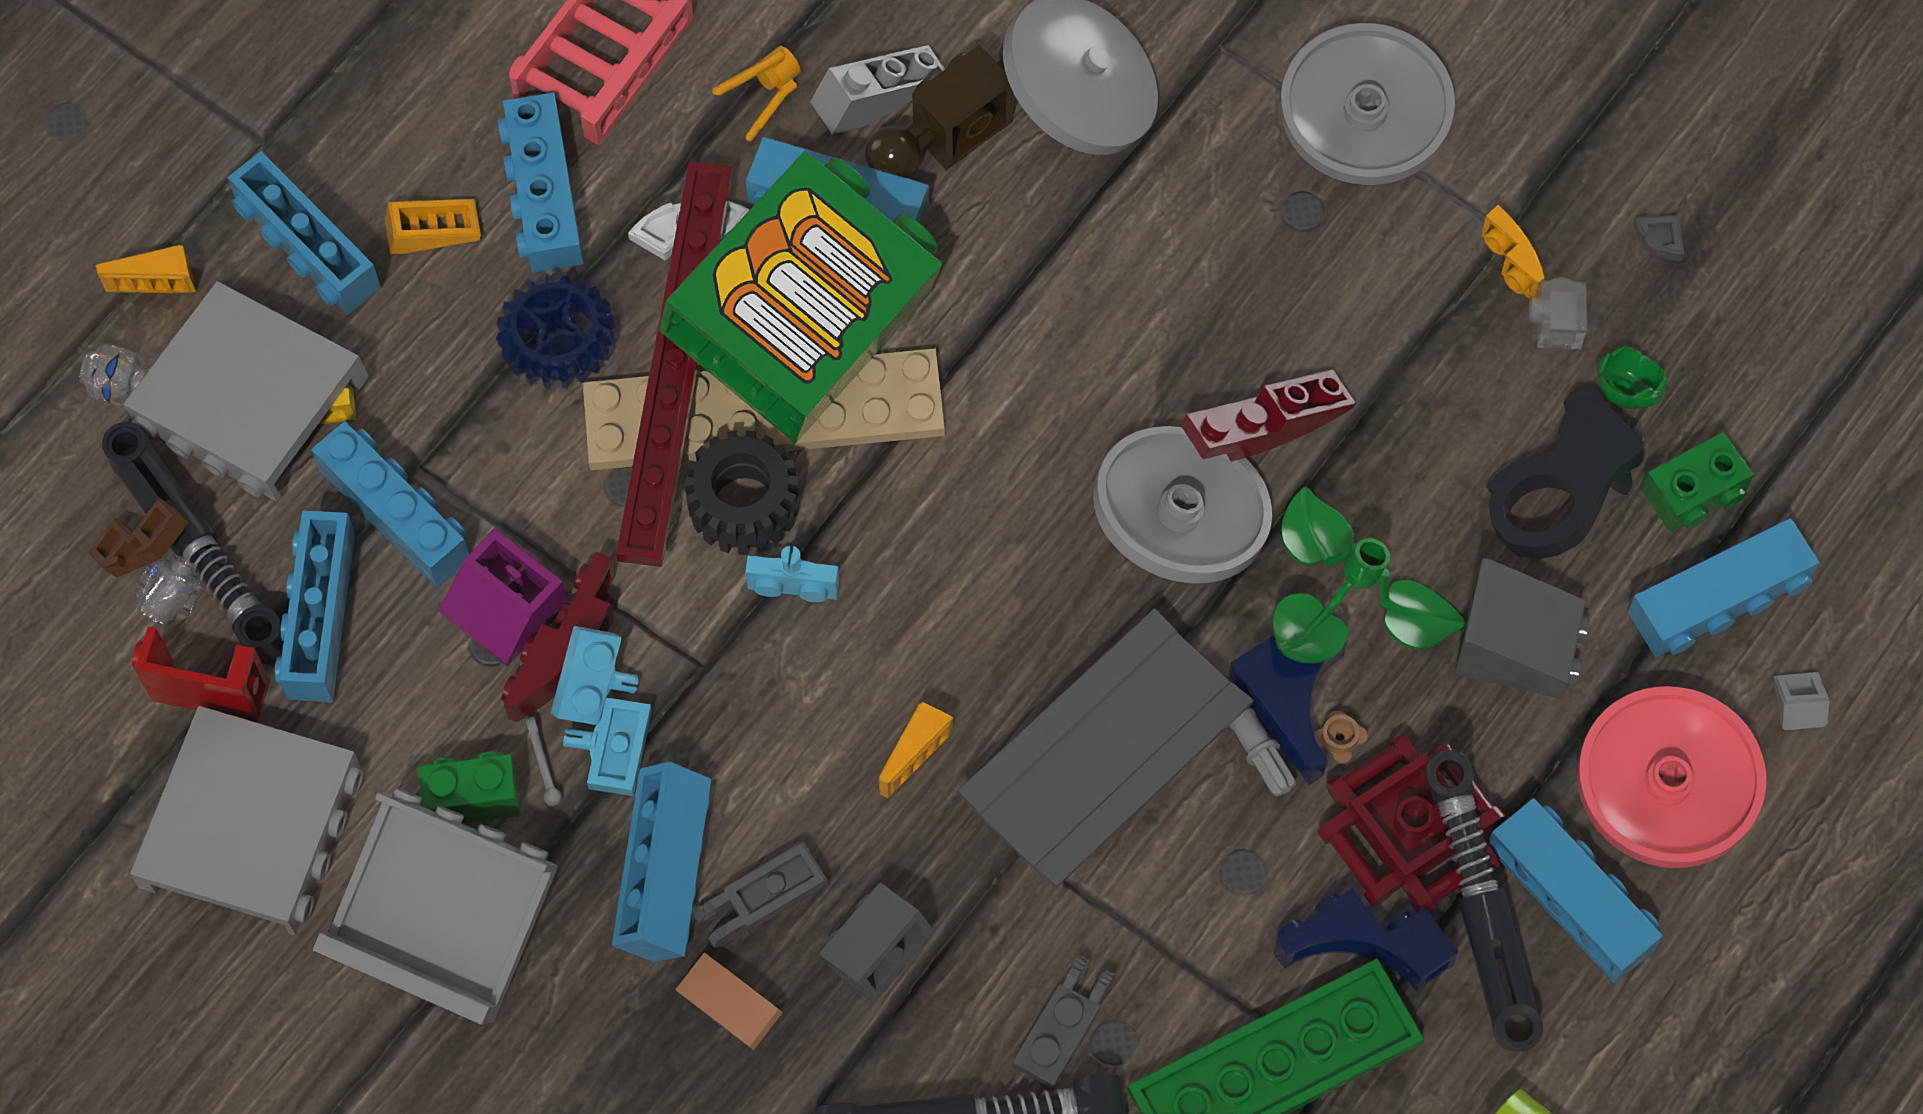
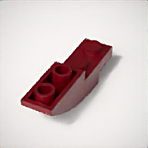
[1181,370,1356,462]
[501,551,616,722]

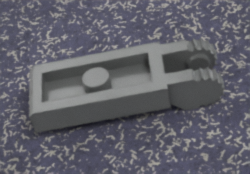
[693,842,828,948]
[1012,954,1116,1089]

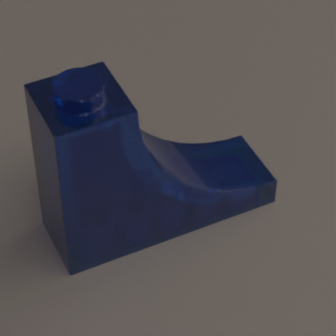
[1229,614,1348,785]

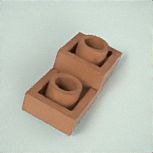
[675,953,783,1050]

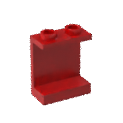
[132,627,270,723]

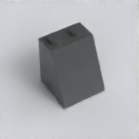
[1454,558,1590,699]

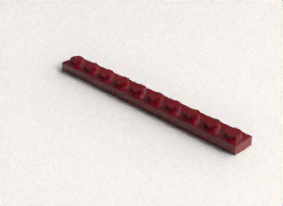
[616,162,733,567]

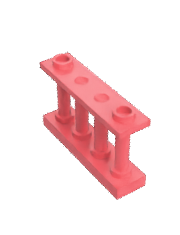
[509,0,694,145]

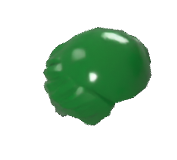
[1597,346,1668,409]

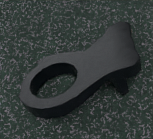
[1486,386,1646,559]

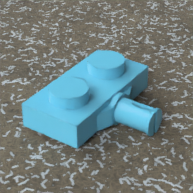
[745,546,840,602]
[550,626,638,725]
[563,697,652,796]

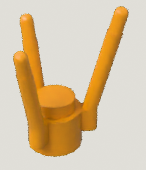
[712,46,801,141]

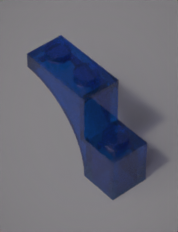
[1274,889,1459,991]

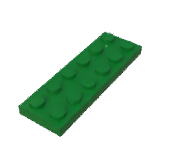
[1127,959,1424,1114]

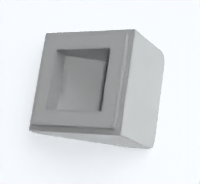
[1773,672,1830,730]

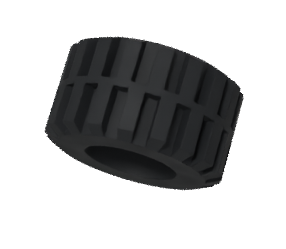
[684,430,800,555]

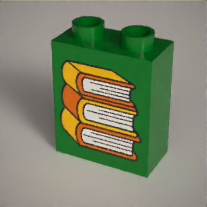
[659,150,942,444]

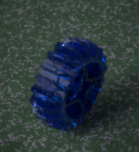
[496,273,616,391]

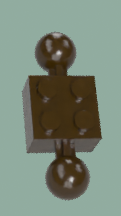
[865,41,1013,178]

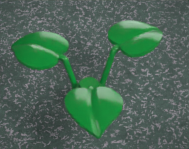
[1272,486,1466,663]

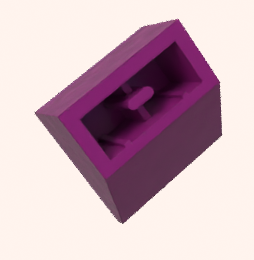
[439,528,568,667]

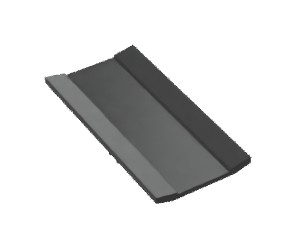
[958,608,1254,889]

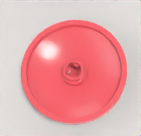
[1577,686,1766,868]

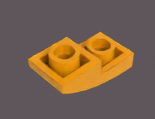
[1481,205,1545,302]

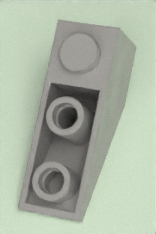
[810,45,945,134]

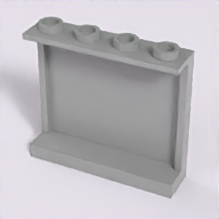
[123,281,369,502]
[130,706,363,935]
[313,788,559,1025]

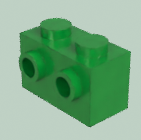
[1641,432,1754,533]
[418,751,521,824]

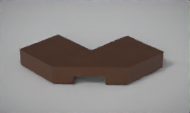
[89,498,189,578]

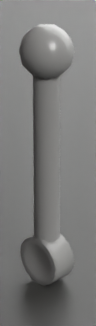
[525,716,562,806]

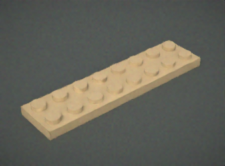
[583,348,945,470]

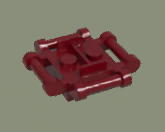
[1317,734,1507,917]

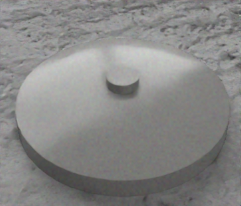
[1003,0,1158,155]
[1280,23,1455,185]
[1093,426,1272,583]

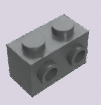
[819,883,934,1002]

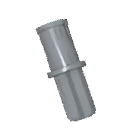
[1229,709,1296,797]

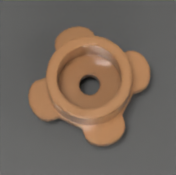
[1312,711,1368,764]

